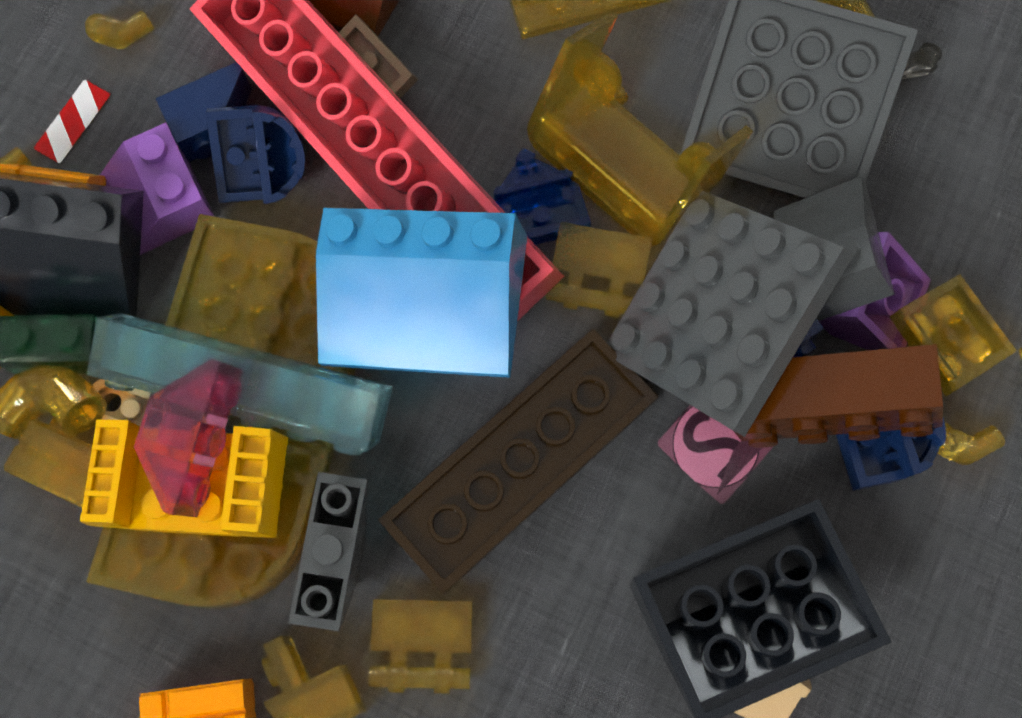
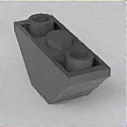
[288,472,368,632]

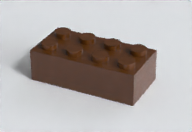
[734,344,943,448]

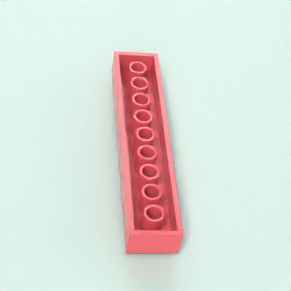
[190,0,565,321]

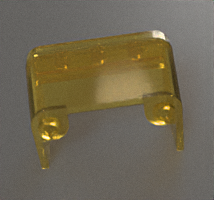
[527,11,753,246]

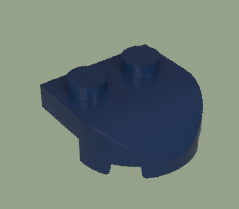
[205,105,305,204]
[836,418,946,491]

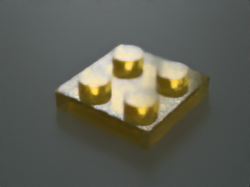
[889,274,1017,396]

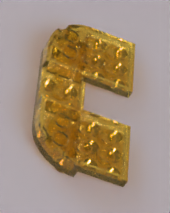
[86,214,356,609]

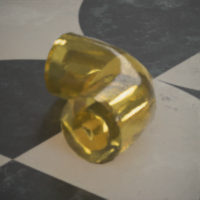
[0,365,107,439]

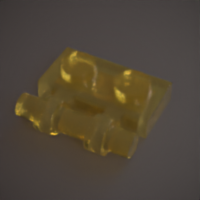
[546,222,652,318]
[368,599,473,694]

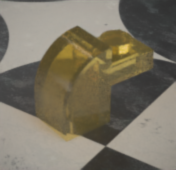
[262,635,367,718]

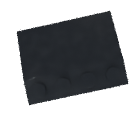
[0,172,144,330]
[630,498,892,718]

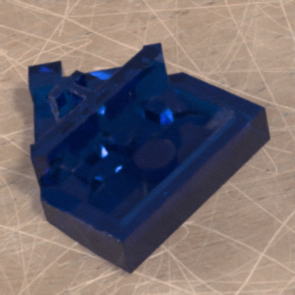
[493,148,591,245]

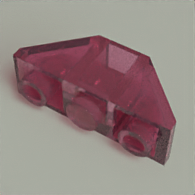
[134,359,243,517]

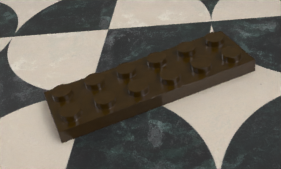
[378,329,659,595]

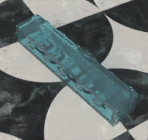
[87,313,393,455]

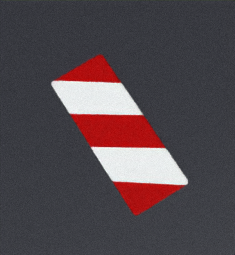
[34,80,111,163]

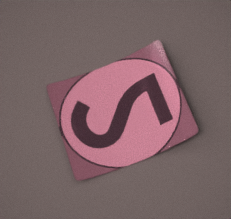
[657,405,774,504]

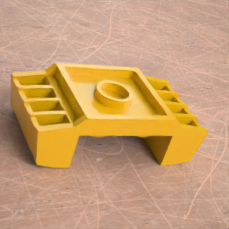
[80,420,288,538]

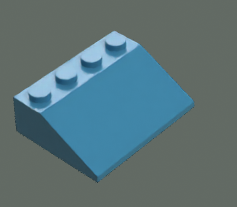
[316,208,527,378]

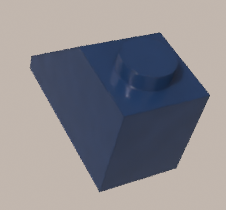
[155,62,252,162]

